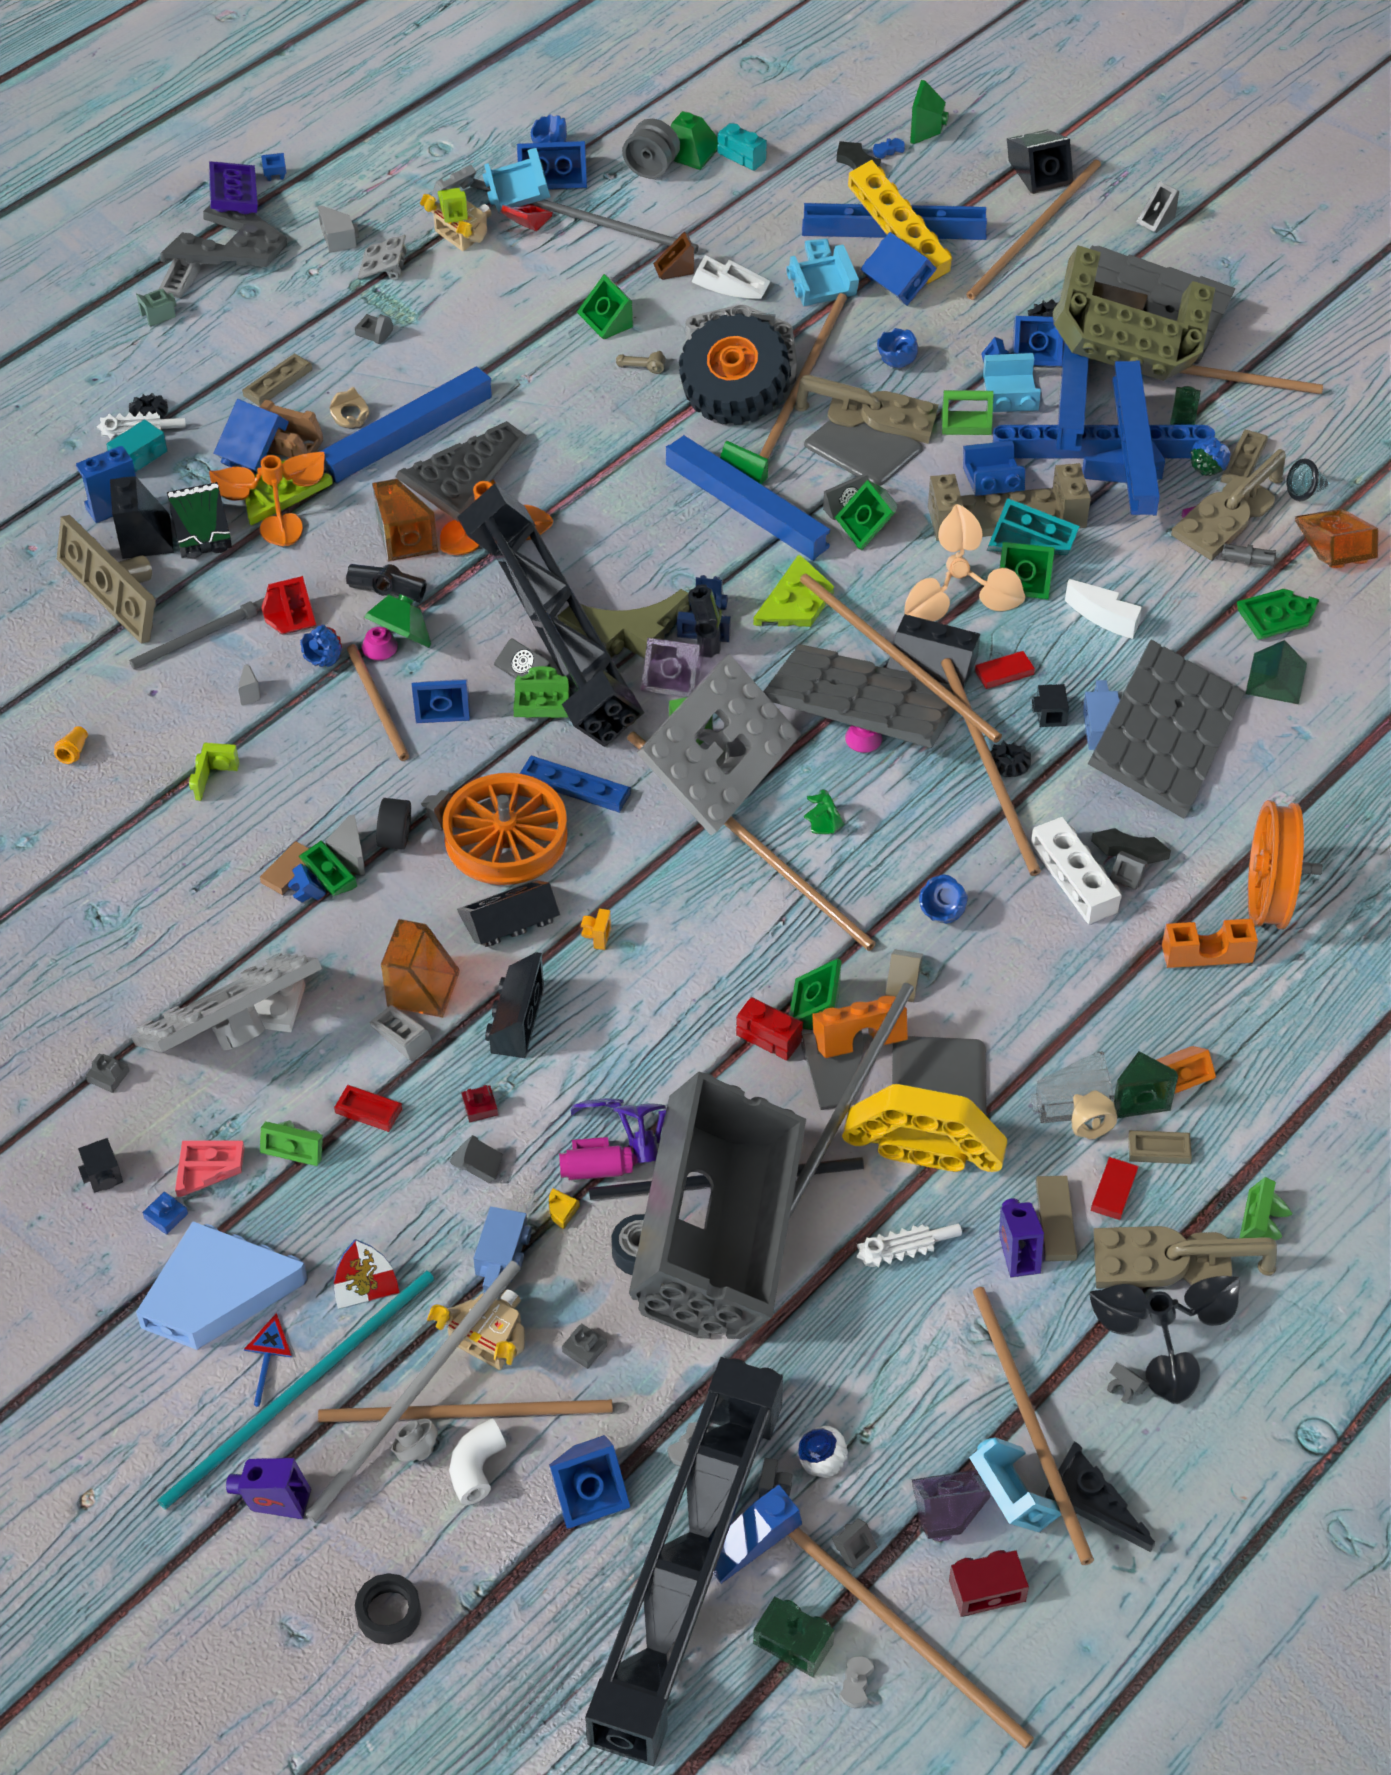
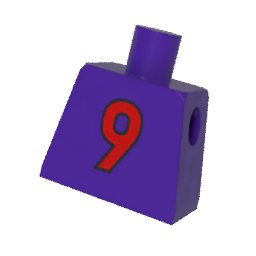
[999,1198,1044,1278]
[226,1458,312,1519]

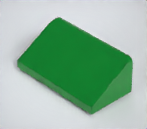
[720,440,768,485]
[299,840,357,896]

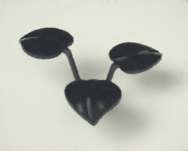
[1090,1276,1240,1404]

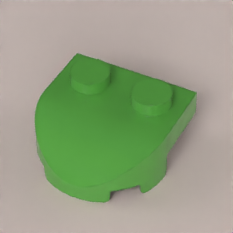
[513,666,569,718]

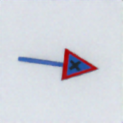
[244,1313,292,1407]

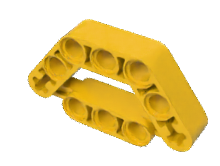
[842,1084,1007,1172]

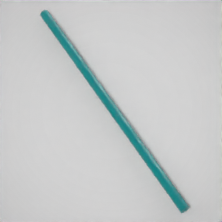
[157,1270,435,1510]

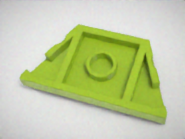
[245,460,333,526]
[753,555,834,627]

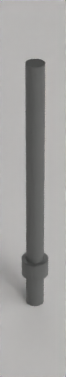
[129,597,265,669]

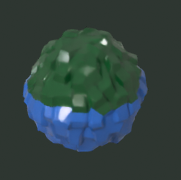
[1190,436,1231,476]

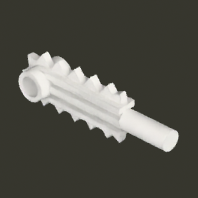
[97,411,186,440]
[857,1224,962,1267]

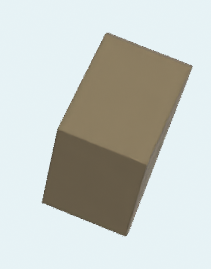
[885,949,923,1002]

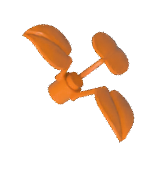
[209,452,325,546]
[440,479,553,555]

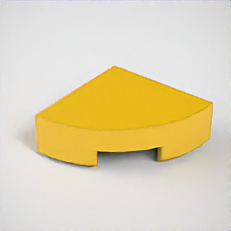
[549,1188,580,1229]

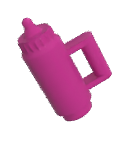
[559,1137,638,1180]

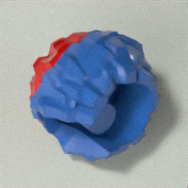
[300,624,342,667]

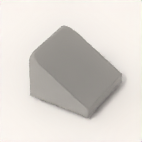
[238,664,261,705]

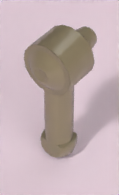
[616,351,666,374]

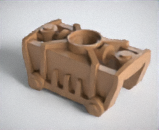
[259,400,323,458]

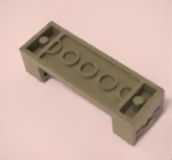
[928,463,1091,541]

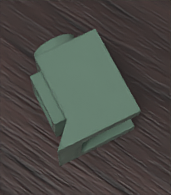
[136,288,177,327]

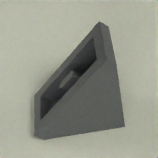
[1136,181,1179,233]

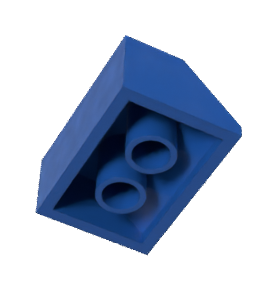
[517,141,587,189]

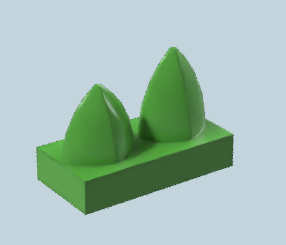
[260,1120,323,1166]
[1239,1177,1293,1240]

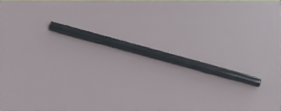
[589,1157,864,1200]

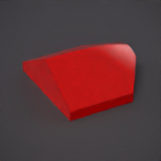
[500,204,553,231]
[261,576,316,634]

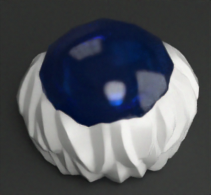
[798,1426,848,1478]

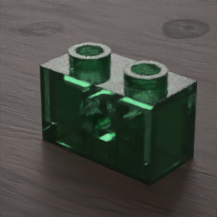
[753,1596,835,1678]

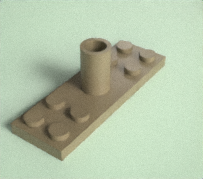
[56,515,156,644]

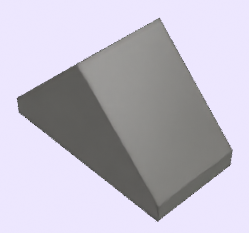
[325,815,365,875]

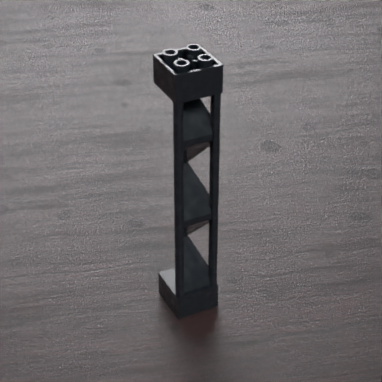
[457,483,645,747]
[585,1357,783,1767]

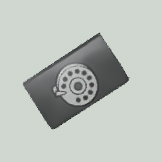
[823,473,870,520]
[494,638,551,679]

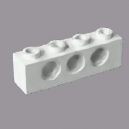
[1031,817,1122,925]

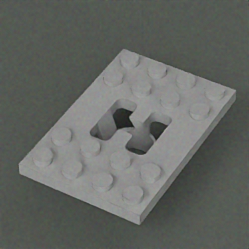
[637,654,801,835]
[131,953,322,1053]

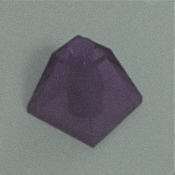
[641,638,704,697]
[911,1470,991,1541]

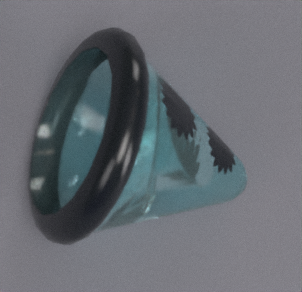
[1286,458,1329,502]

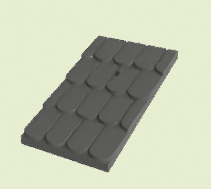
[1090,245,1236,364]
[1088,639,1244,819]
[763,644,955,748]

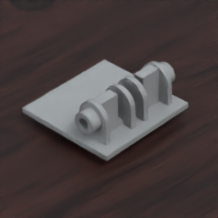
[358,234,407,280]

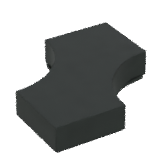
[836,141,881,170]
[1091,828,1171,864]

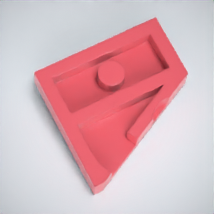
[175,1141,245,1197]

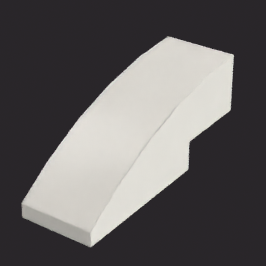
[692,255,771,299]
[1065,579,1142,639]

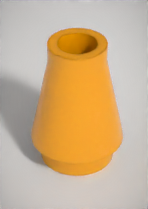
[54,726,88,764]

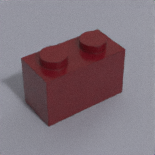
[949,1550,1029,1617]

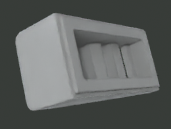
[159,258,201,298]
[369,1005,432,1061]

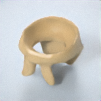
[330,387,370,428]
[1071,1090,1117,1139]

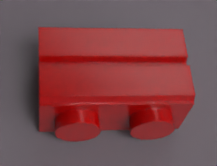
[736,997,803,1061]

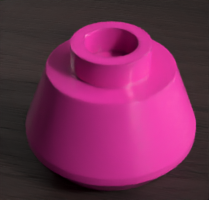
[362,627,398,661]
[845,725,882,753]

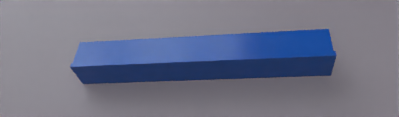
[802,203,987,240]
[1056,341,1088,452]
[1112,360,1160,516]
[320,366,492,483]
[666,435,830,561]

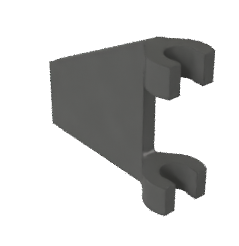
[801,1030,864,1110]

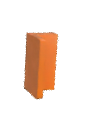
[1141,1046,1216,1098]

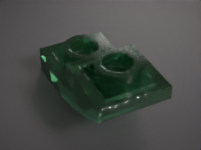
[1170,386,1201,425]

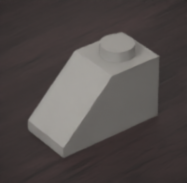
[317,206,359,253]

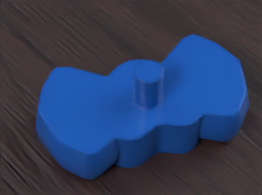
[873,138,905,159]

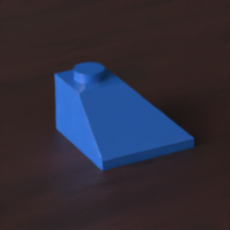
[1013,316,1063,367]
[412,679,470,724]
[549,1435,630,1529]

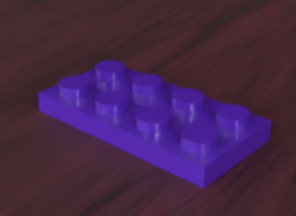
[209,161,258,214]

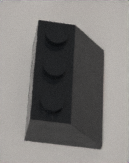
[887,614,981,689]
[457,880,560,947]
[485,952,544,1058]

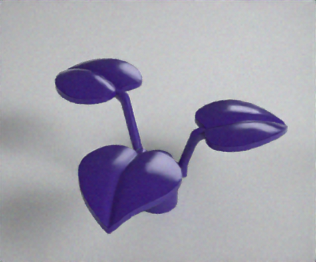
[571,1098,667,1163]

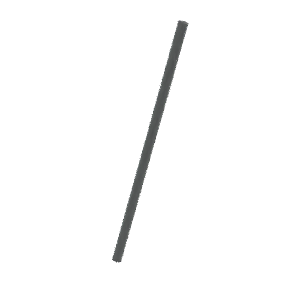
[470,179,699,254]
[789,983,914,1220]

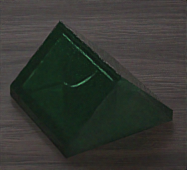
[1245,640,1307,705]
[1113,1051,1178,1119]

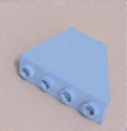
[136,1222,307,1350]

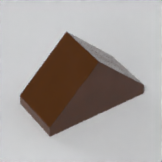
[653,231,694,280]

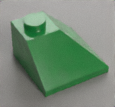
[910,80,949,144]
[670,111,719,170]
[835,480,898,550]
[364,594,431,648]

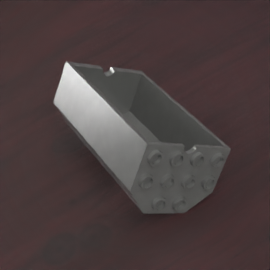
[629,1071,806,1339]

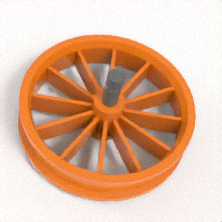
[443,773,568,885]
[1248,800,1323,930]

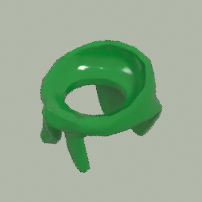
[804,789,845,834]

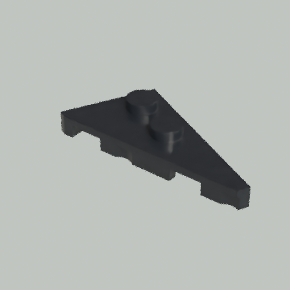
[1045,1441,1155,1552]

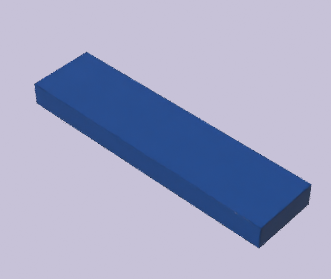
[519,755,631,813]

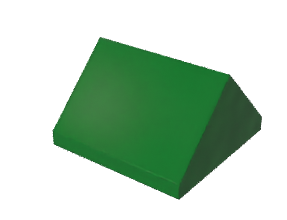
[577,274,633,339]
[1000,542,1055,599]
[789,958,842,1030]

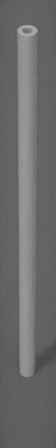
[305,1261,521,1522]

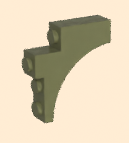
[557,589,690,661]

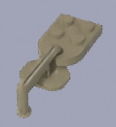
[795,375,939,444]
[1171,449,1286,561]
[1093,1226,1277,1289]

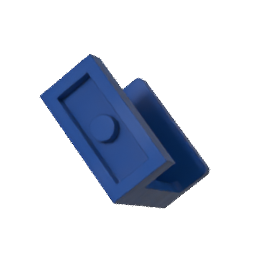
[860,232,937,306]
[213,399,289,475]
[963,441,1025,496]
[76,446,136,523]

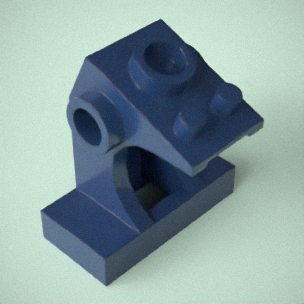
[677,575,731,642]

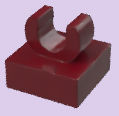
[461,1085,498,1123]

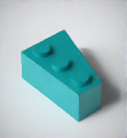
[987,498,1080,555]

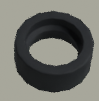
[354,1573,422,1645]

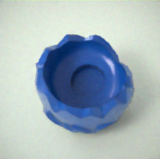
[530,114,567,143]
[877,328,919,368]
[919,874,968,924]

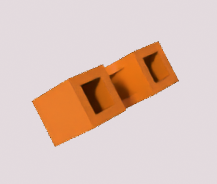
[1162,919,1258,968]
[813,996,908,1058]

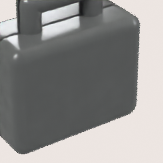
[804,420,923,486]
[892,1036,987,1116]

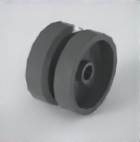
[622,118,680,179]

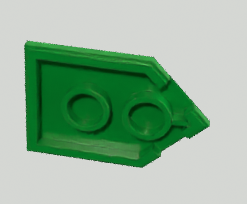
[1237,589,1319,639]

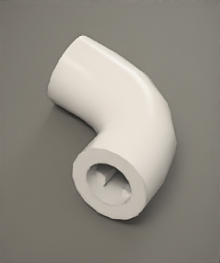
[449,1418,507,1505]

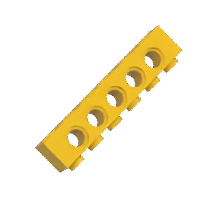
[848,160,952,285]

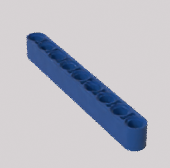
[992,425,1215,459]

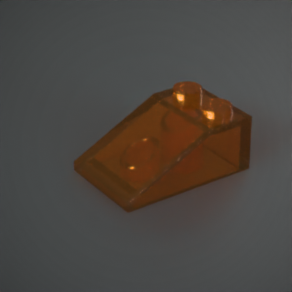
[1295,508,1378,568]

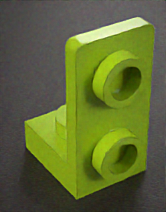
[437,188,468,223]
[189,742,240,801]

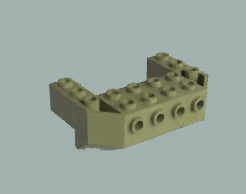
[1053,245,1215,381]

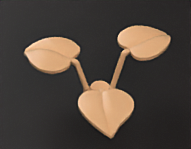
[904,504,1026,621]

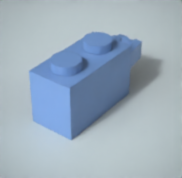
[1083,680,1119,750]
[473,1206,532,1293]

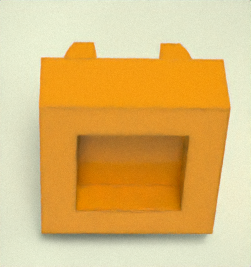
[581,908,611,950]

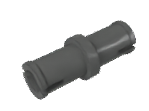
[1222,543,1276,567]

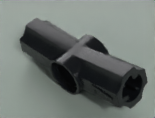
[346,564,427,603]
[688,585,722,658]

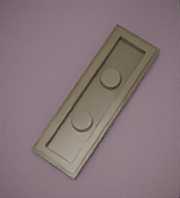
[242,353,312,406]
[1221,429,1268,484]
[1036,1176,1077,1261]

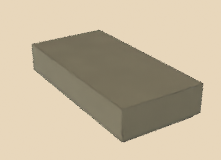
[1128,1130,1192,1164]

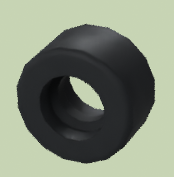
[376,798,411,849]

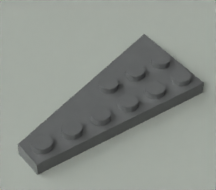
[395,421,527,521]

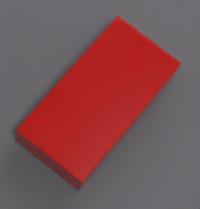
[975,651,1035,689]
[334,1085,402,1132]
[1091,1157,1139,1220]

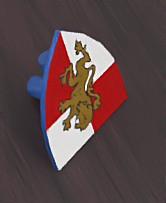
[334,1239,400,1309]

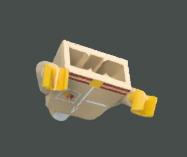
[420,194,492,251]
[427,1289,525,1370]

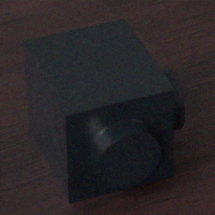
[1032,684,1069,727]
[78,1137,123,1193]

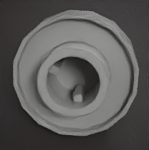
[391,1419,438,1461]

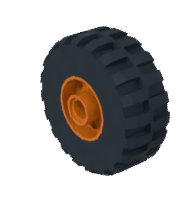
[679,314,791,425]

